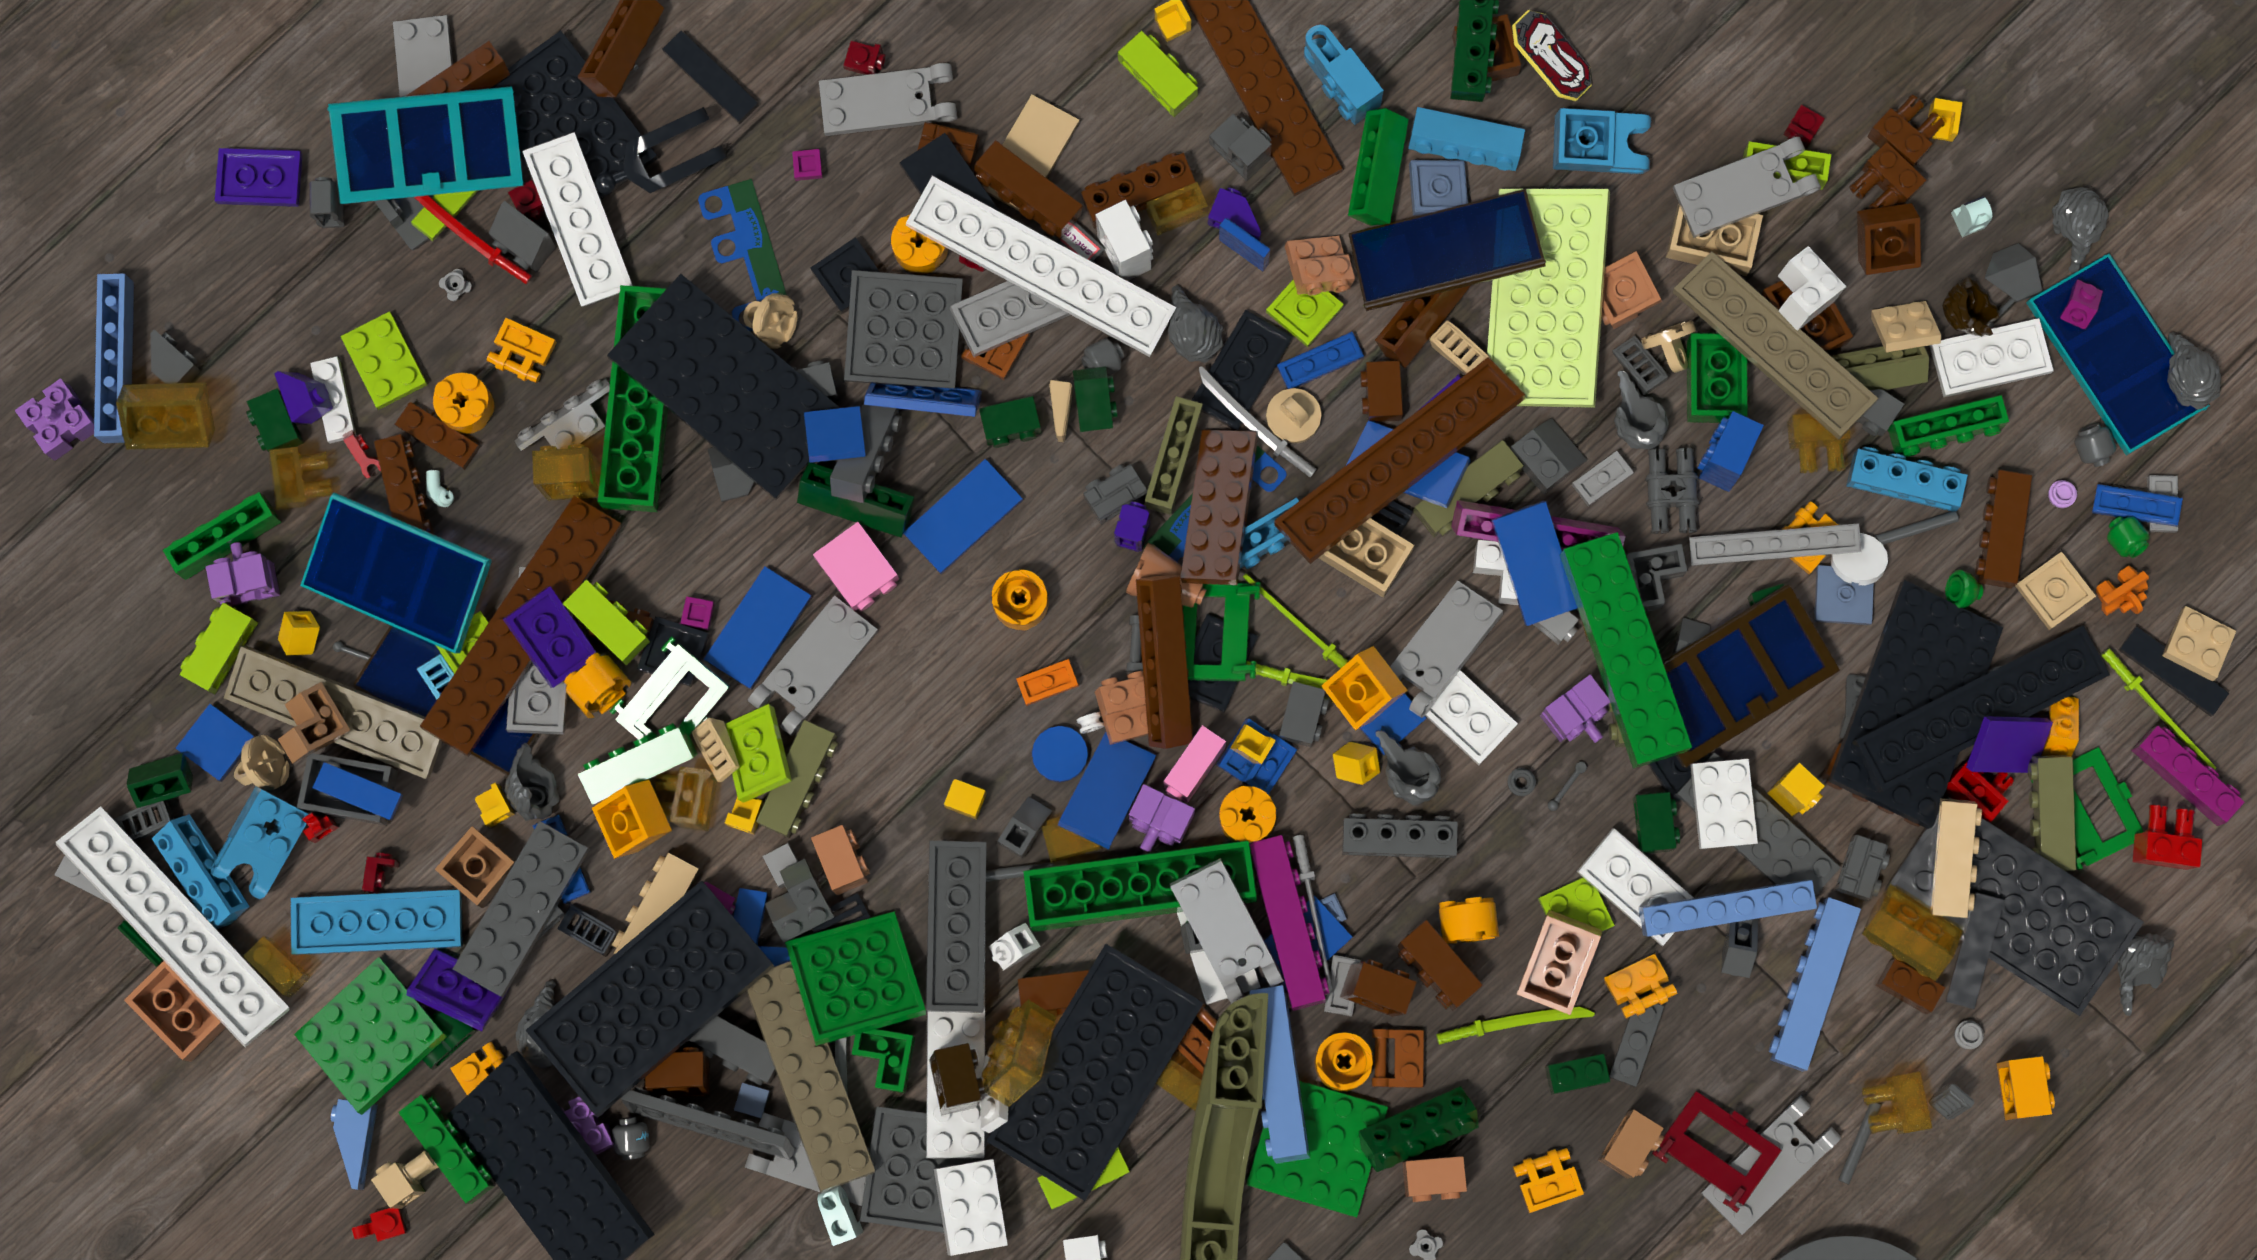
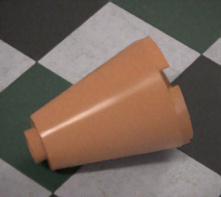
[1126,543,1207,608]

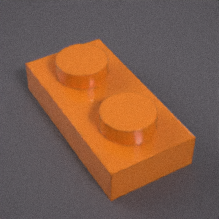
[1016,659,1079,706]

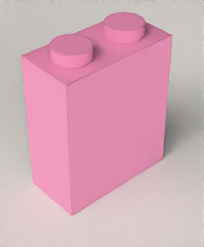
[813,522,899,611]
[1164,725,1226,803]

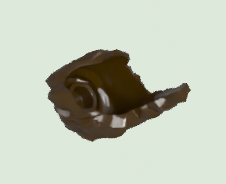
[1942,277,2000,337]

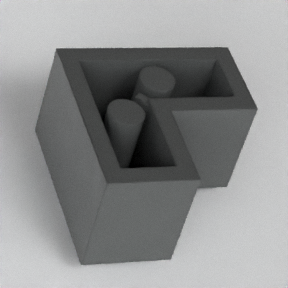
[1209,114,1272,181]
[1626,544,1687,612]
[765,859,834,943]

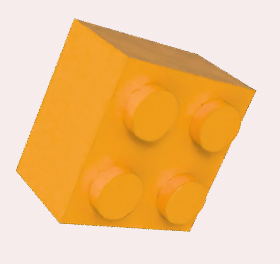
[1322,646,1408,731]
[592,780,672,859]
[1996,1056,2055,1120]

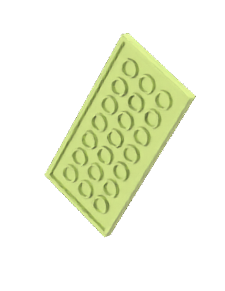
[1487,189,1610,407]

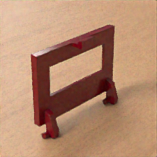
[1652,1091,1782,1213]

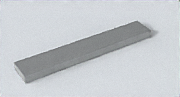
[1689,524,1861,566]

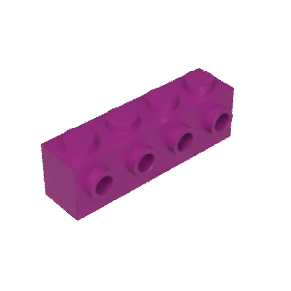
[2131,726,2245,826]

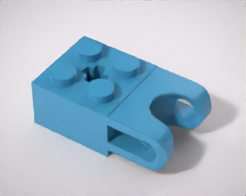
[1304,25,1384,125]
[1553,108,1651,174]
[211,786,308,899]

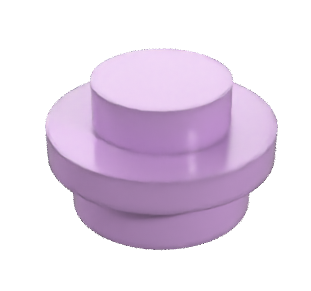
[2048,480,2077,508]

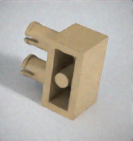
[371,1151,439,1209]

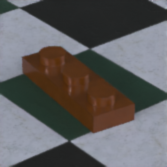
[395,402,480,470]

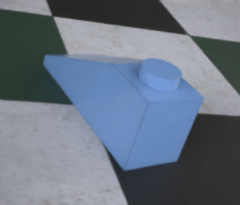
[331,1099,378,1190]

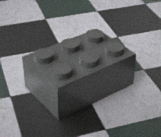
[297,753,398,826]

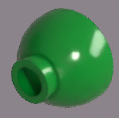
[1945,570,1983,608]

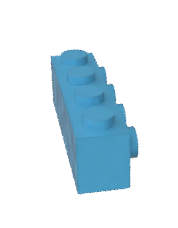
[1408,107,1525,171]
[1846,447,1968,512]
[1240,498,1299,569]
[152,814,250,929]

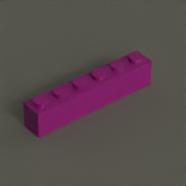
[1451,500,1626,551]
[1249,835,1330,1011]

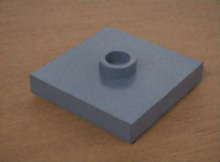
[1409,160,1468,215]
[1814,565,1874,625]

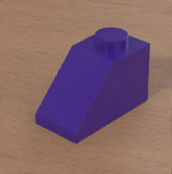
[1208,188,1261,241]
[274,371,333,424]

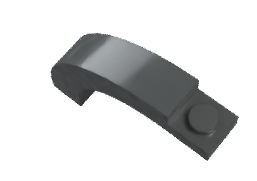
[1775,1236,1917,1260]

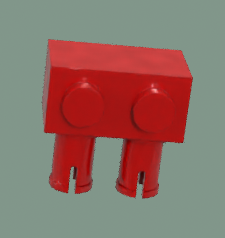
[1944,762,2014,822]
[2133,805,2202,870]

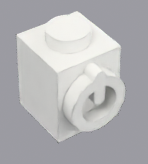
[989,923,1041,971]

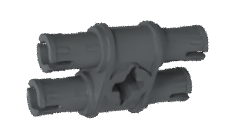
[1645,448,1700,534]

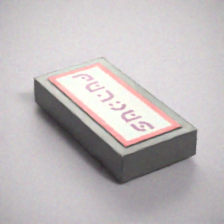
[1046,222,1105,263]

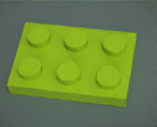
[340,311,428,410]
[725,704,792,803]

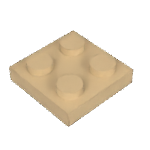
[1871,301,1941,352]
[2015,552,2096,630]
[2162,606,2236,681]

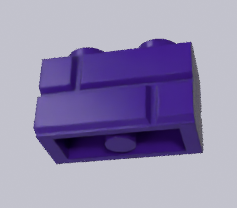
[1114,502,1150,552]

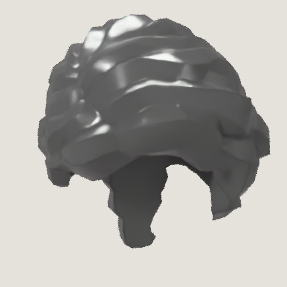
[2052,187,2109,273]
[1168,285,1224,363]
[2167,331,2221,410]
[1614,370,1669,450]
[1375,730,1441,805]
[504,743,559,821]
[2117,933,2175,1016]
[516,980,556,1068]

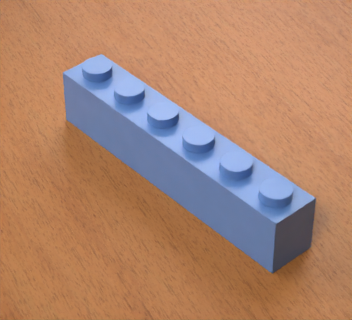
[94,274,134,443]
[1638,880,1817,937]
[1769,897,1861,1072]
[1249,985,1310,1164]

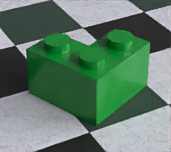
[852,1029,915,1093]

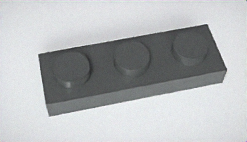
[1609,996,1664,1087]

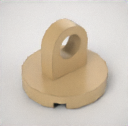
[743,293,798,349]
[1641,320,1696,373]
[1266,388,1321,443]
[234,735,290,791]

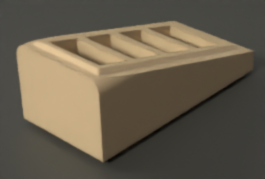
[1430,320,1491,374]
[1049,380,1073,442]
[692,718,740,782]

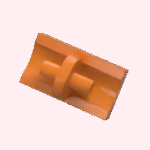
[2096,566,2149,616]

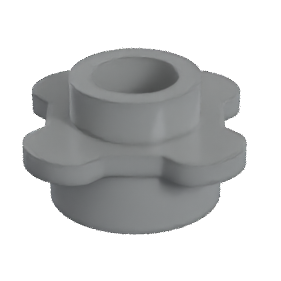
[439,269,472,301]
[1409,1230,1443,1260]

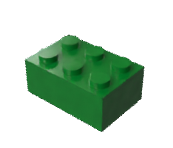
[1687,333,1747,423]

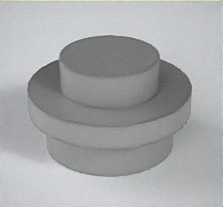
[1954,1021,1984,1049]

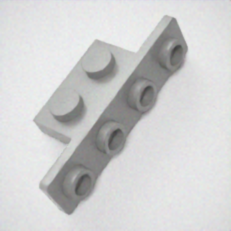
[515,379,610,458]

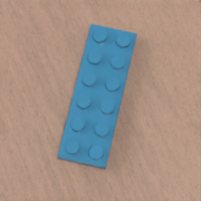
[291,890,463,955]

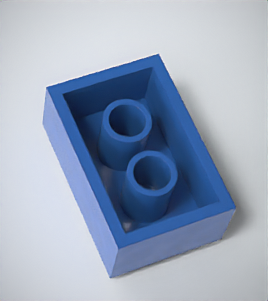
[1697,411,1764,492]

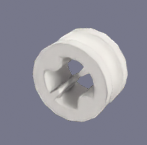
[1077,712,1104,734]

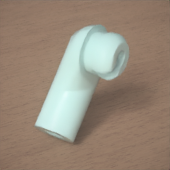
[426,470,454,507]

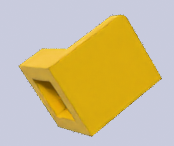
[1154,0,1191,42]
[1928,98,1962,142]
[278,611,320,655]
[1230,724,1276,764]
[1333,742,1380,785]
[944,779,987,820]
[475,782,515,828]
[725,797,765,835]

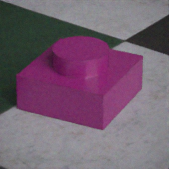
[792,149,823,181]
[680,596,715,630]

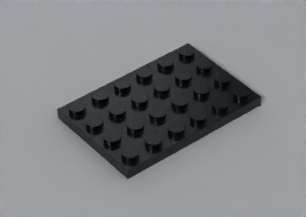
[478,30,658,200]

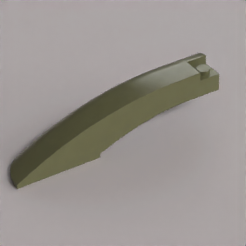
[1180,993,1268,1260]

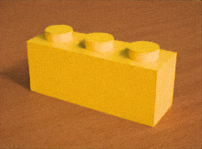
[1767,763,1825,816]

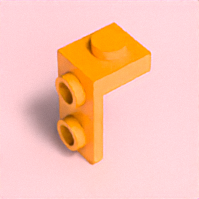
[2041,696,2079,757]

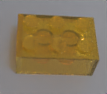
[116,383,215,450]
[532,444,601,501]
[1862,885,1963,981]
[982,999,1056,1107]

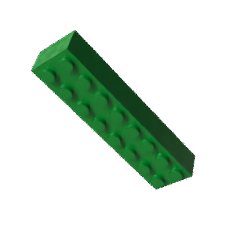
[598,285,668,513]
[1560,532,1692,769]
[1023,841,1257,932]

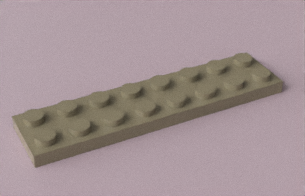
[1673,251,1878,440]
[224,645,442,779]
[746,962,875,1193]

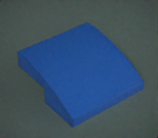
[1217,718,1297,795]

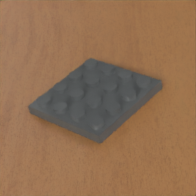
[844,270,962,389]
[859,1106,988,1233]

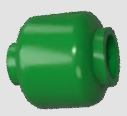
[2107,516,2150,558]

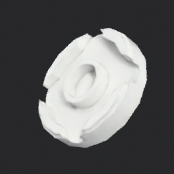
[1831,533,1888,585]

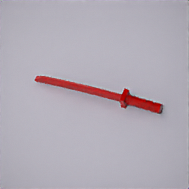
[410,181,532,285]

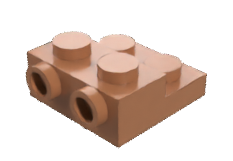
[1285,236,1355,296]
[1601,251,1662,329]
[1095,671,1148,745]

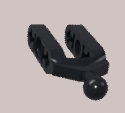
[595,107,728,195]

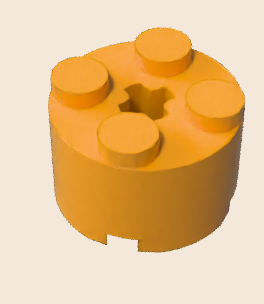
[891,214,948,275]
[433,373,494,434]
[992,570,1049,630]
[564,653,631,718]
[1219,786,1276,843]
[1439,897,1500,944]
[1314,1033,1373,1091]

